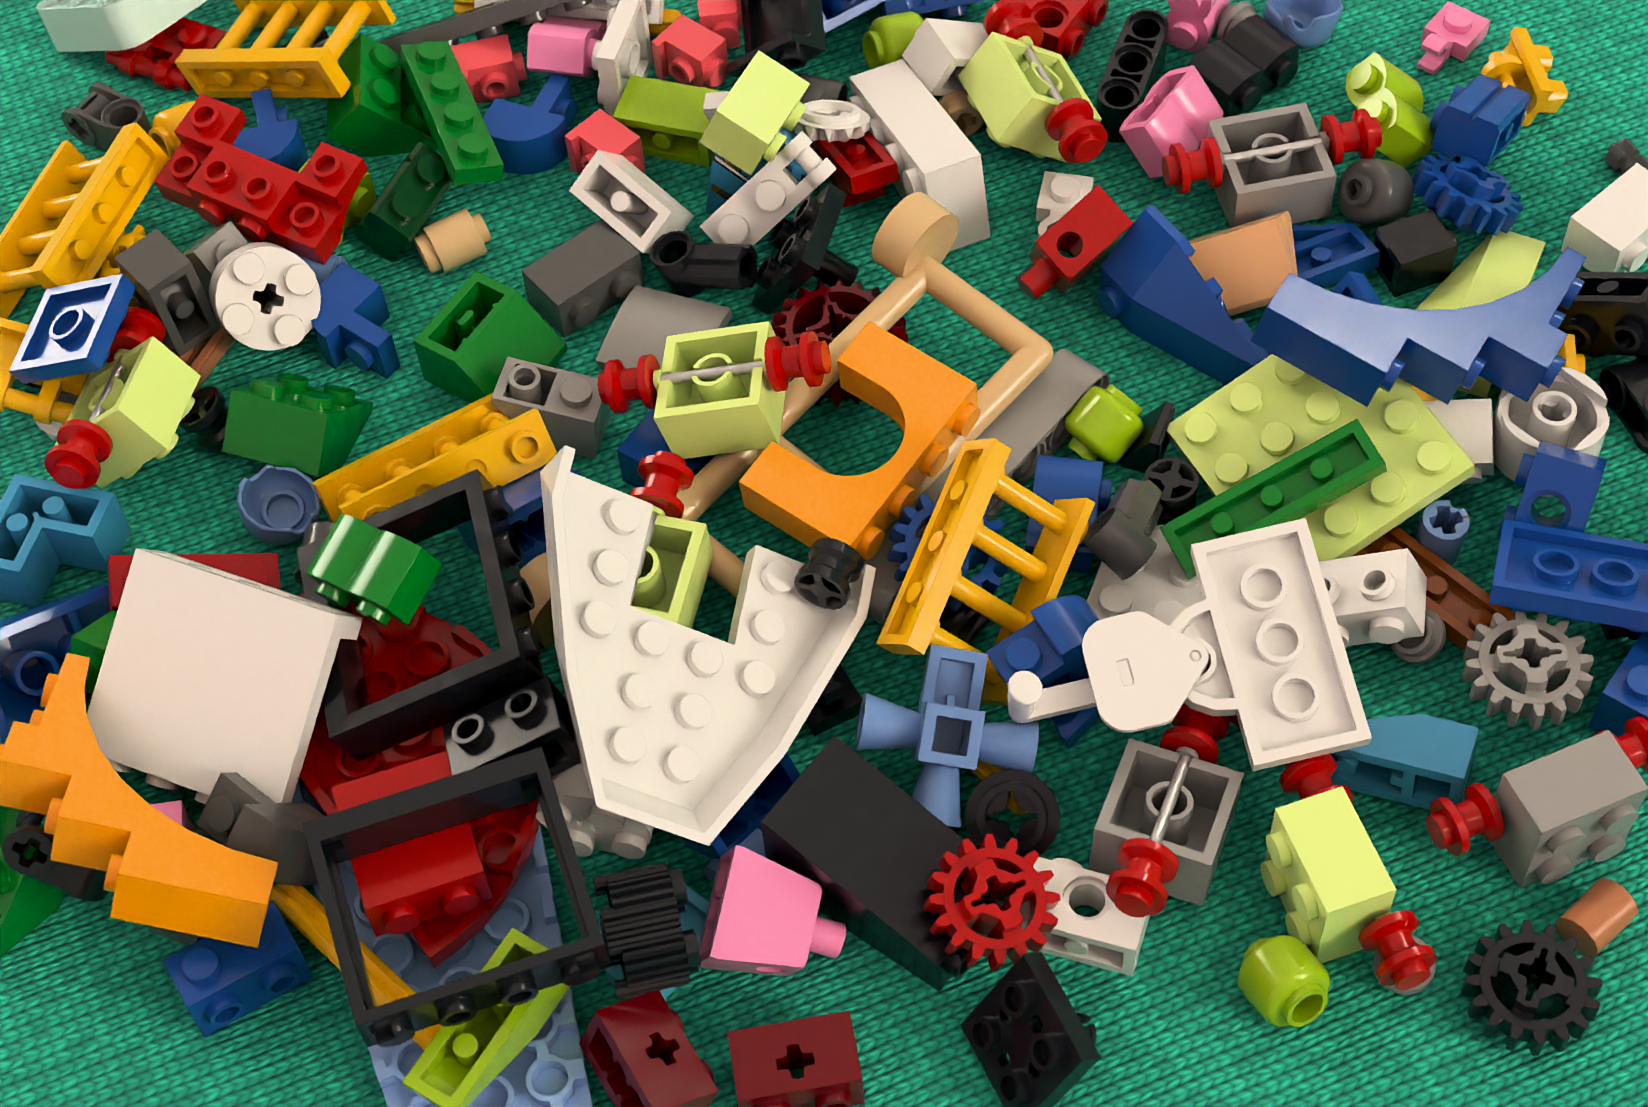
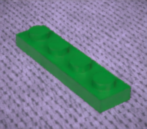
[400,41,504,186]
[1159,419,1387,580]

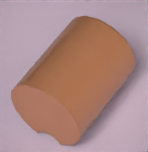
[1556,878,1638,958]

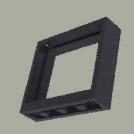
[297,469,545,761]
[302,747,611,1047]

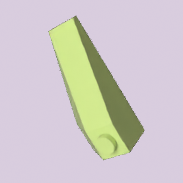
[1415,231,1546,399]

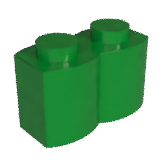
[305,513,443,627]

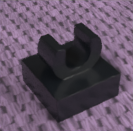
[805,664,862,736]

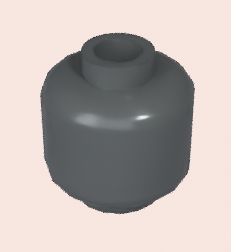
[1337,158,1414,226]

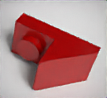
[816,130,900,207]

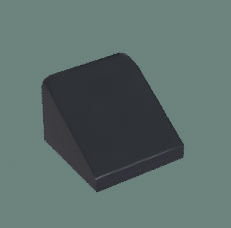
[1118,402,1175,473]

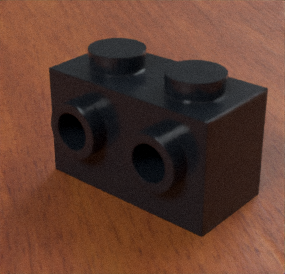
[1556,272,1648,358]
[442,676,581,777]

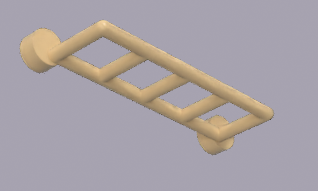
[520,192,1054,648]

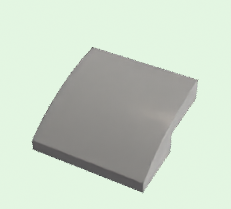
[595,285,732,370]

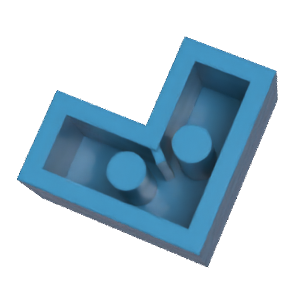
[0,474,131,607]

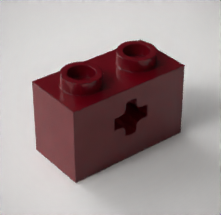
[579,991,719,1107]
[727,1011,865,1107]

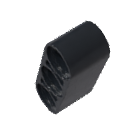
[1096,9,1168,143]

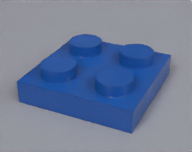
[9,274,136,384]

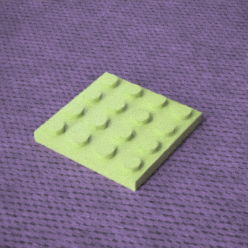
[1167,354,1476,561]

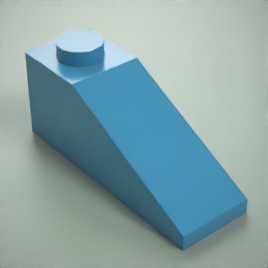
[1330,714,1479,810]

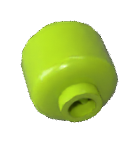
[862,11,924,69]
[1064,383,1144,464]
[1237,935,1331,1027]

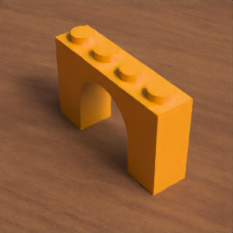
[739,321,980,560]

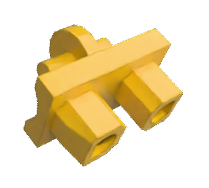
[1480,27,1568,126]

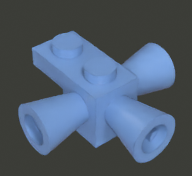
[855,644,1039,828]

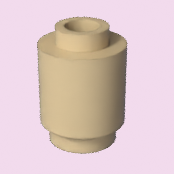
[413,208,492,274]

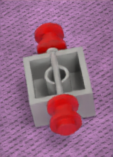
[1162,103,1382,228]
[1088,703,1244,917]
[1426,716,1648,888]

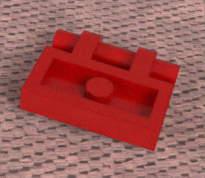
[105,17,227,91]

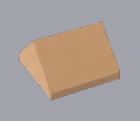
[1189,210,1298,316]

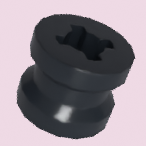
[179,386,228,453]
[1144,457,1199,525]
[794,538,864,610]

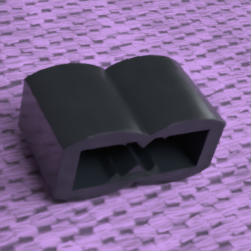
[1187,14,1299,117]

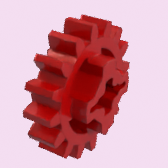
[924,834,1060,971]

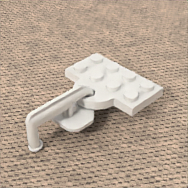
[1007,518,1372,772]

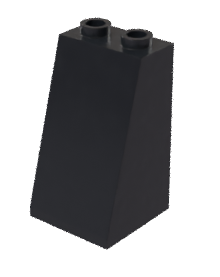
[761,736,1008,992]

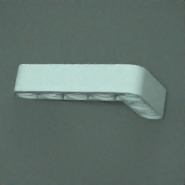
[36,0,207,52]

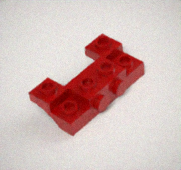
[153,94,369,265]

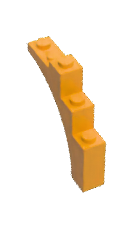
[0,653,278,948]

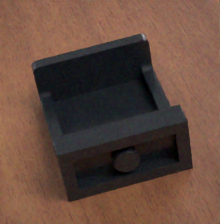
[727,0,826,78]

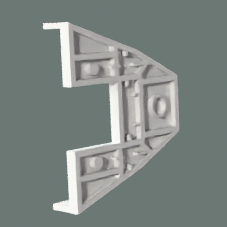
[540,445,876,846]

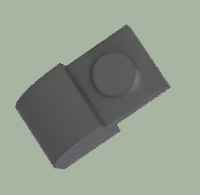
[197,772,324,886]

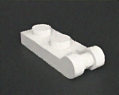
[699,131,837,246]

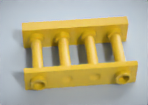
[175,0,397,98]
[0,123,169,319]
[312,393,557,523]
[876,438,1095,706]

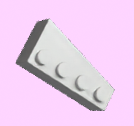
[847,59,991,252]

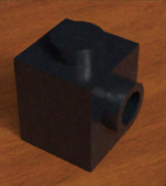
[1374,209,1458,298]

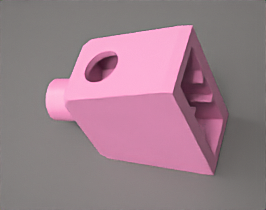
[698,845,846,976]

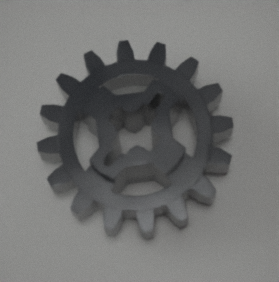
[1461,920,1602,1056]

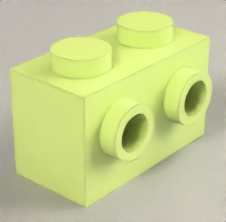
[699,50,810,175]

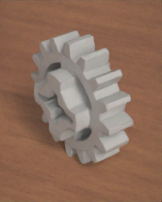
[1461,610,1594,730]

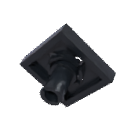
[751,183,859,315]
[960,952,1101,1107]

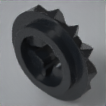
[966,768,1061,858]

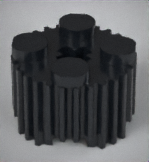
[592,862,701,999]

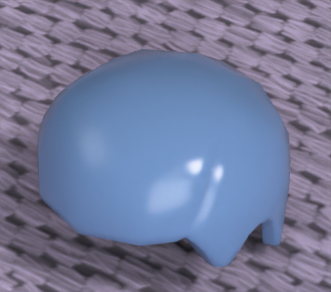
[1263,0,1344,50]
[236,464,321,546]

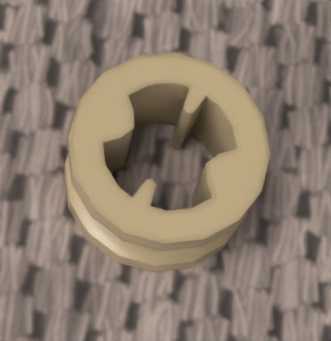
[938,90,983,137]

